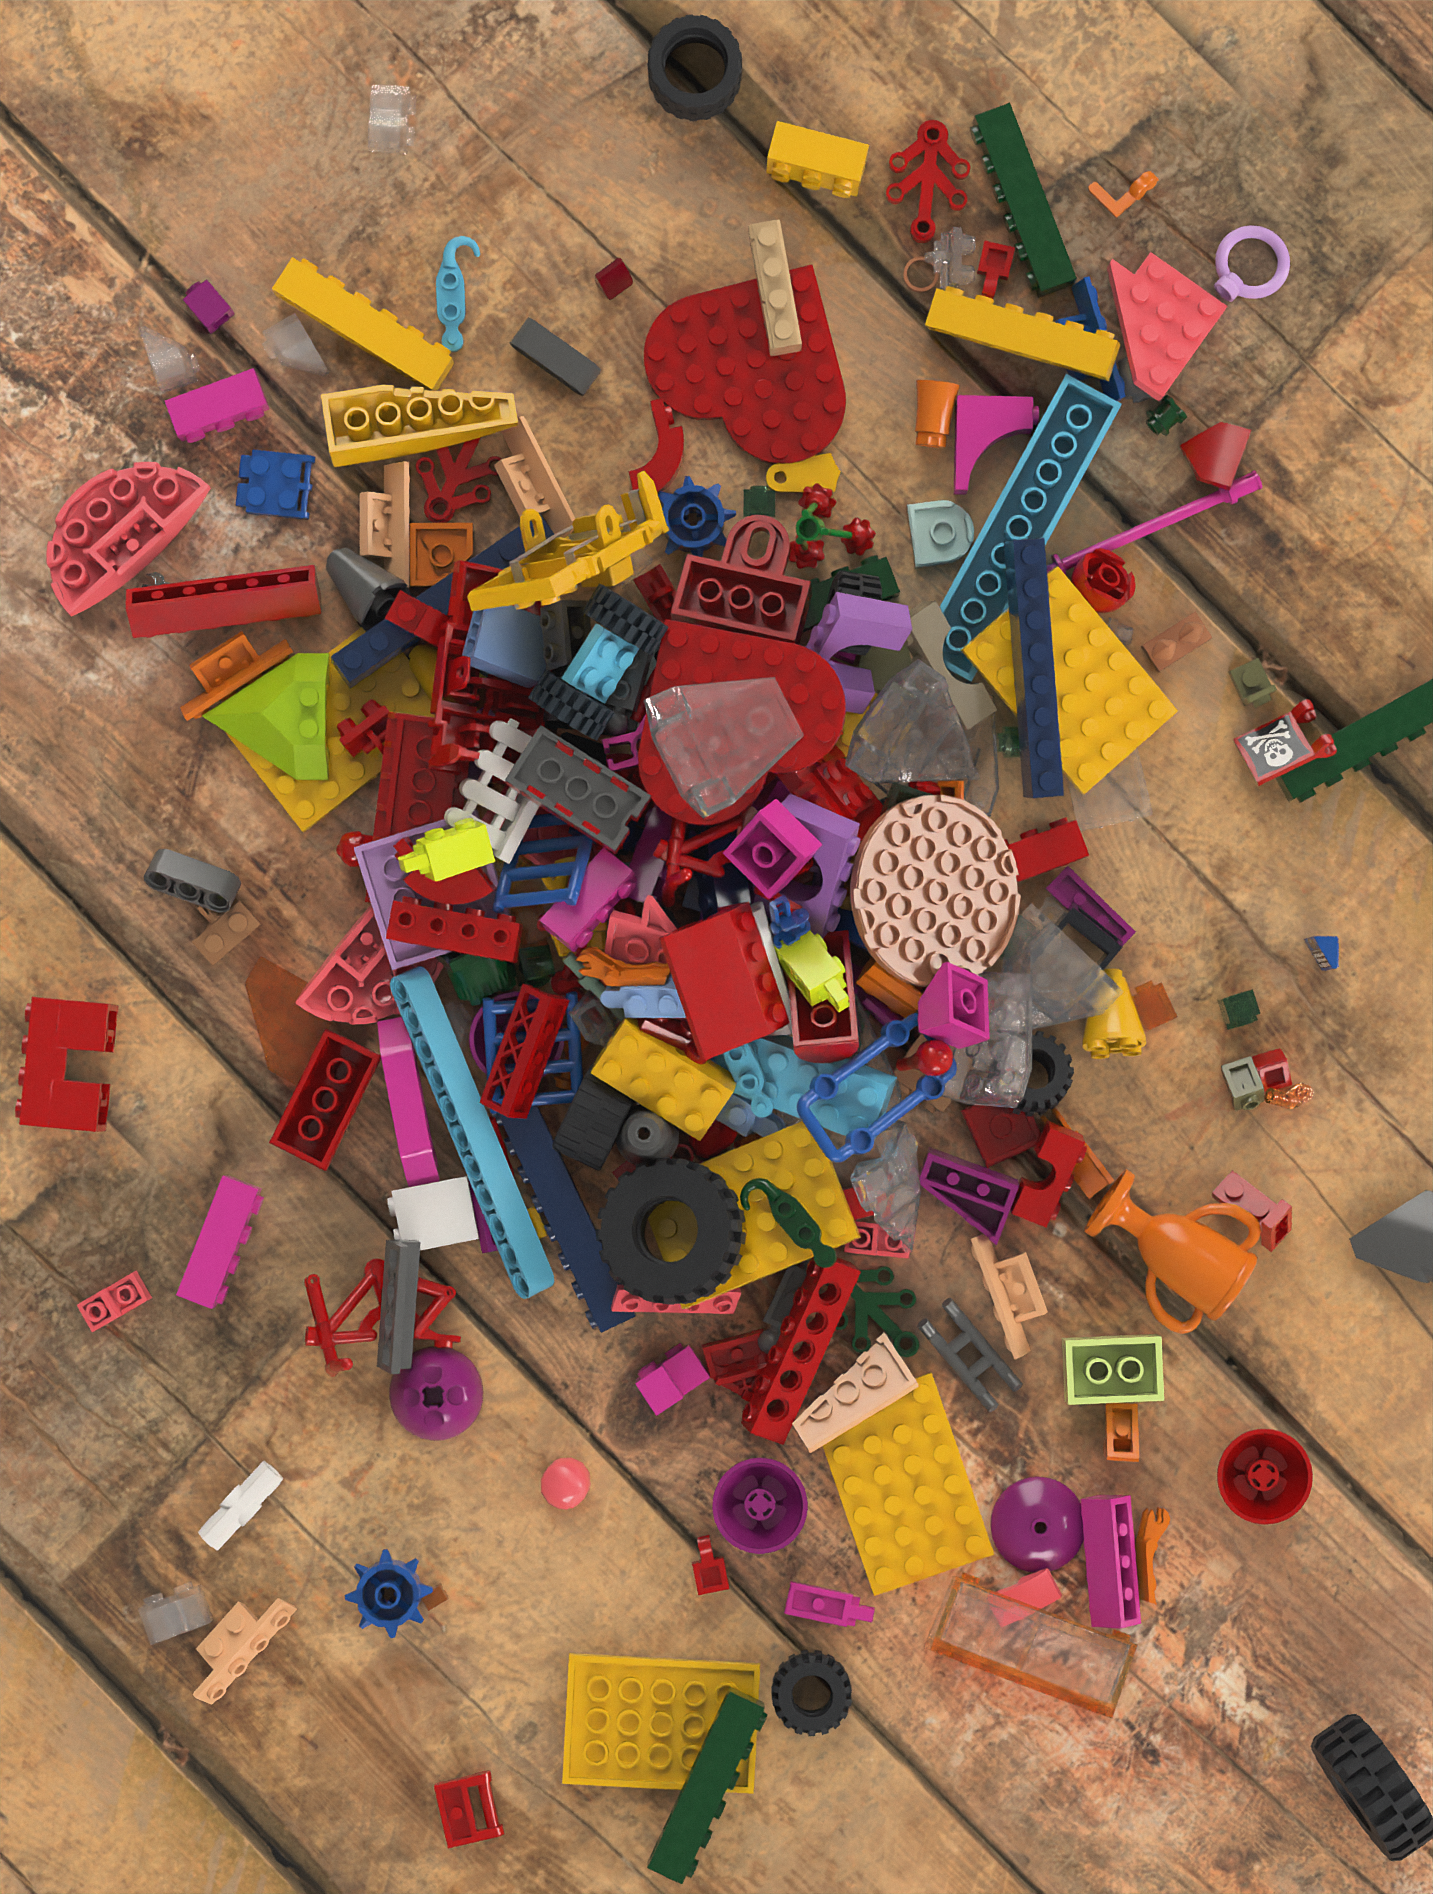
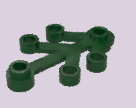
[826,1266,919,1357]

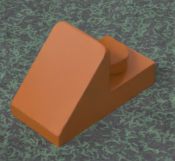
[1103,1403,1139,1462]

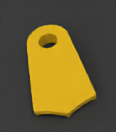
[766,453,841,492]

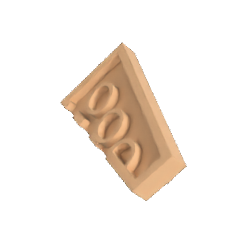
[792,1333,919,1453]

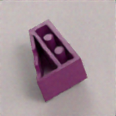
[628,804,689,907]
[918,1147,1019,1245]

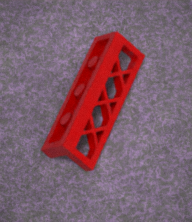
[479,984,570,1119]

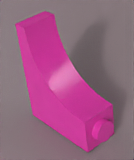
[953,395,1039,495]

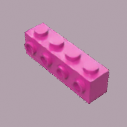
[176,1175,264,1309]
[1081,1495,1141,1629]

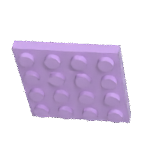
[354,809,510,970]

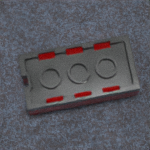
[505,725,651,855]

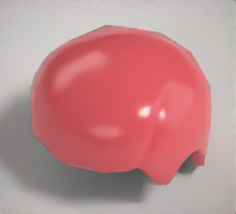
[541,1457,591,1510]

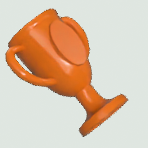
[1083,1169,1261,1334]

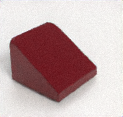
[595,258,633,300]

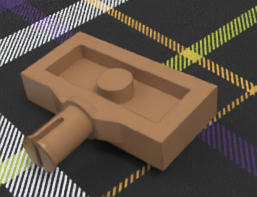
[192,900,261,966]

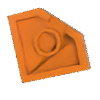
[409,523,474,588]

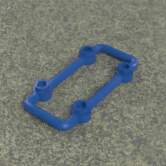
[796,1013,957,1163]

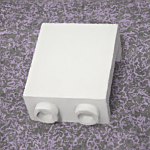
[387,1176,479,1250]

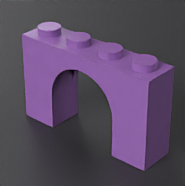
[806,592,912,714]
[754,794,860,938]

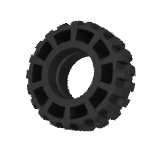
[596,1157,746,1305]
[1310,1714,1433,1861]

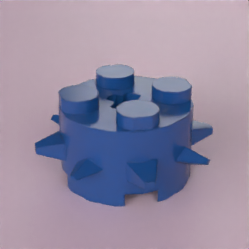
[658,476,736,557]
[345,1549,433,1638]

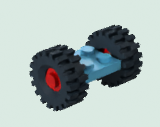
[528,583,668,741]

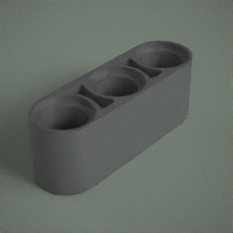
[510,317,602,396]
[144,849,241,913]

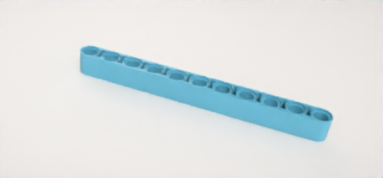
[390,966,554,1299]

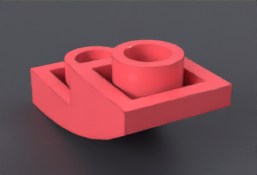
[844,1221,912,1259]
[77,1271,152,1332]
[987,1568,1062,1627]

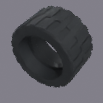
[647,14,742,121]
[552,1063,635,1171]

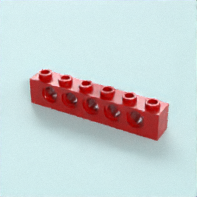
[741,1257,861,1445]

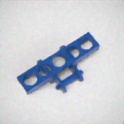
[769,895,811,949]

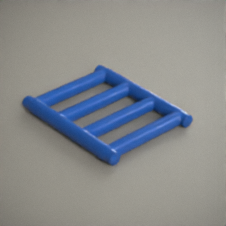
[492,813,593,913]
[483,991,583,1114]

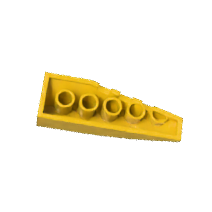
[321,385,518,467]

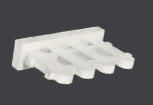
[444,718,539,864]

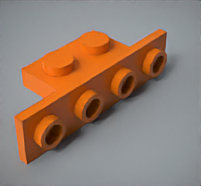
[180,631,293,721]

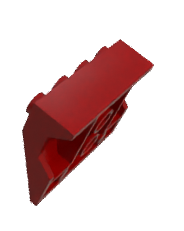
[659,901,790,1061]

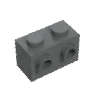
[540,600,591,672]

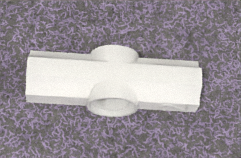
[198,1461,284,1551]

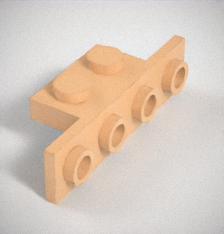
[494,416,575,538]
[360,461,410,588]
[971,1233,1048,1359]
[193,1598,297,1705]

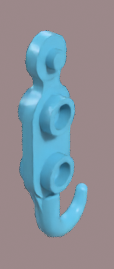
[436,236,480,352]
[723,1043,774,1118]

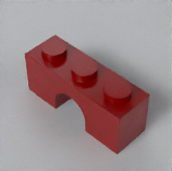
[1010,1120,1087,1228]

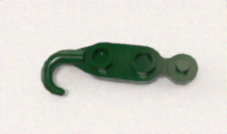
[740,1178,837,1268]

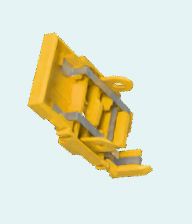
[467,471,670,611]

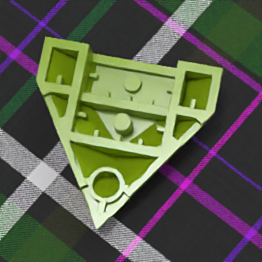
[202,653,330,780]

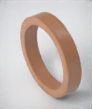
[903,256,939,293]

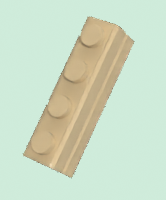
[748,220,802,356]

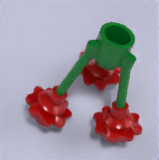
[789,483,876,569]

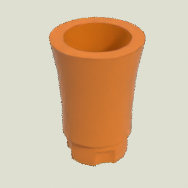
[915,380,960,448]

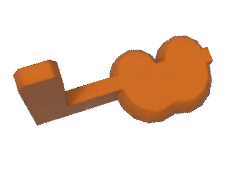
[1088,171,1159,218]

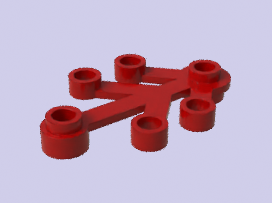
[886,120,971,243]
[415,437,502,523]

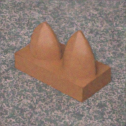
[1141,611,1212,673]

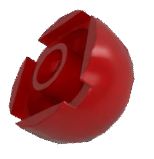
[1071,548,1136,614]

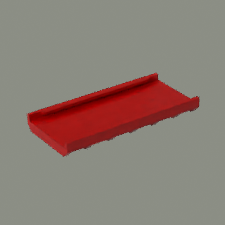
[365,711,470,903]

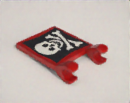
[1233,699,1337,786]

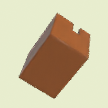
[421,1583,449,1611]

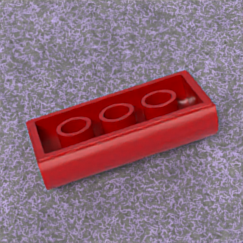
[788,930,859,1063]
[269,1028,381,1171]

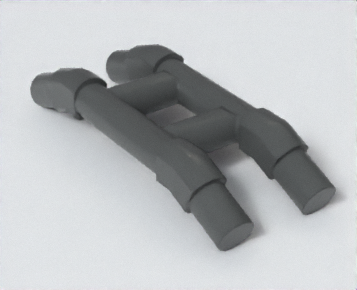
[917,1298,1023,1412]

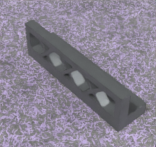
[377,1240,421,1374]

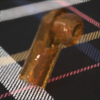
[1264,1083,1313,1109]

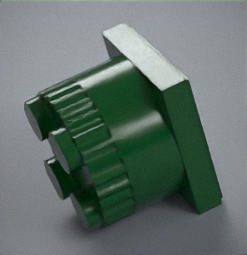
[435,952,517,1006]

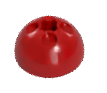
[1217,1429,1313,1525]

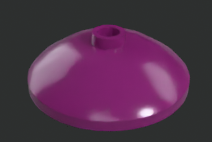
[990,1476,1084,1573]

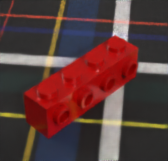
[386,896,524,963]

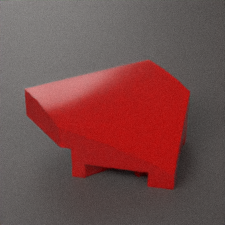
[1180,422,1251,491]
[702,1328,768,1402]

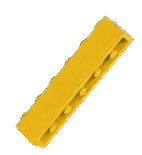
[272,257,454,391]
[925,286,1120,381]

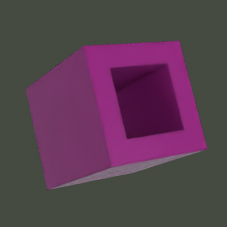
[183,279,235,334]

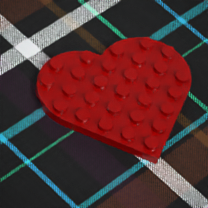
[644,264,846,465]
[638,619,846,825]

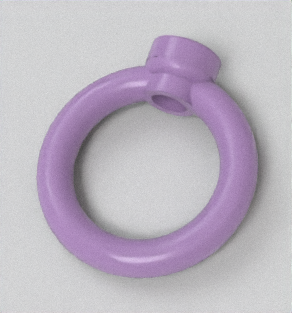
[1214,225,1290,302]

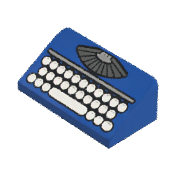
[1304,936,1339,971]

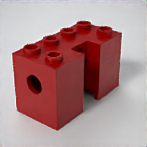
[15,997,119,1132]

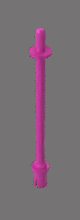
[1047,470,1263,576]

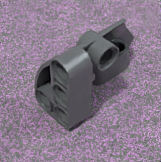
[1349,1190,1433,1283]

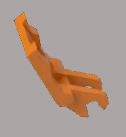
[576,946,671,986]
[1040,1108,1115,1199]
[1135,1507,1170,1605]

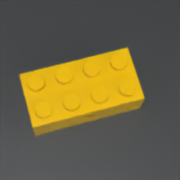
[591,1017,737,1141]

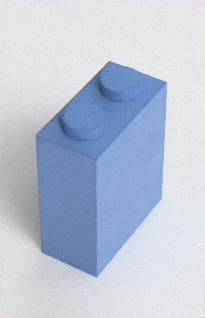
[462,605,546,688]

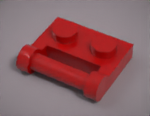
[434,1770,505,1849]

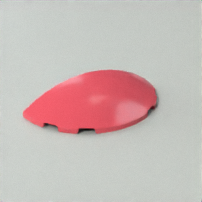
[46,462,211,617]
[295,905,444,1025]

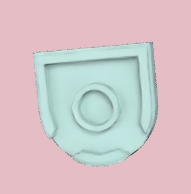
[907,500,974,568]

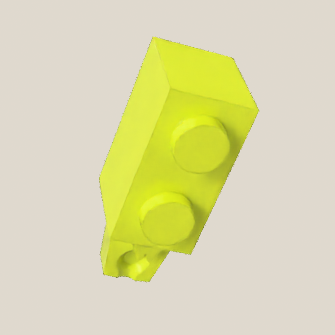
[398,818,495,882]
[774,930,850,1012]

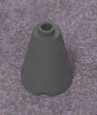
[326,548,410,632]
[615,1104,679,1165]

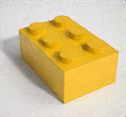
[766,121,869,198]

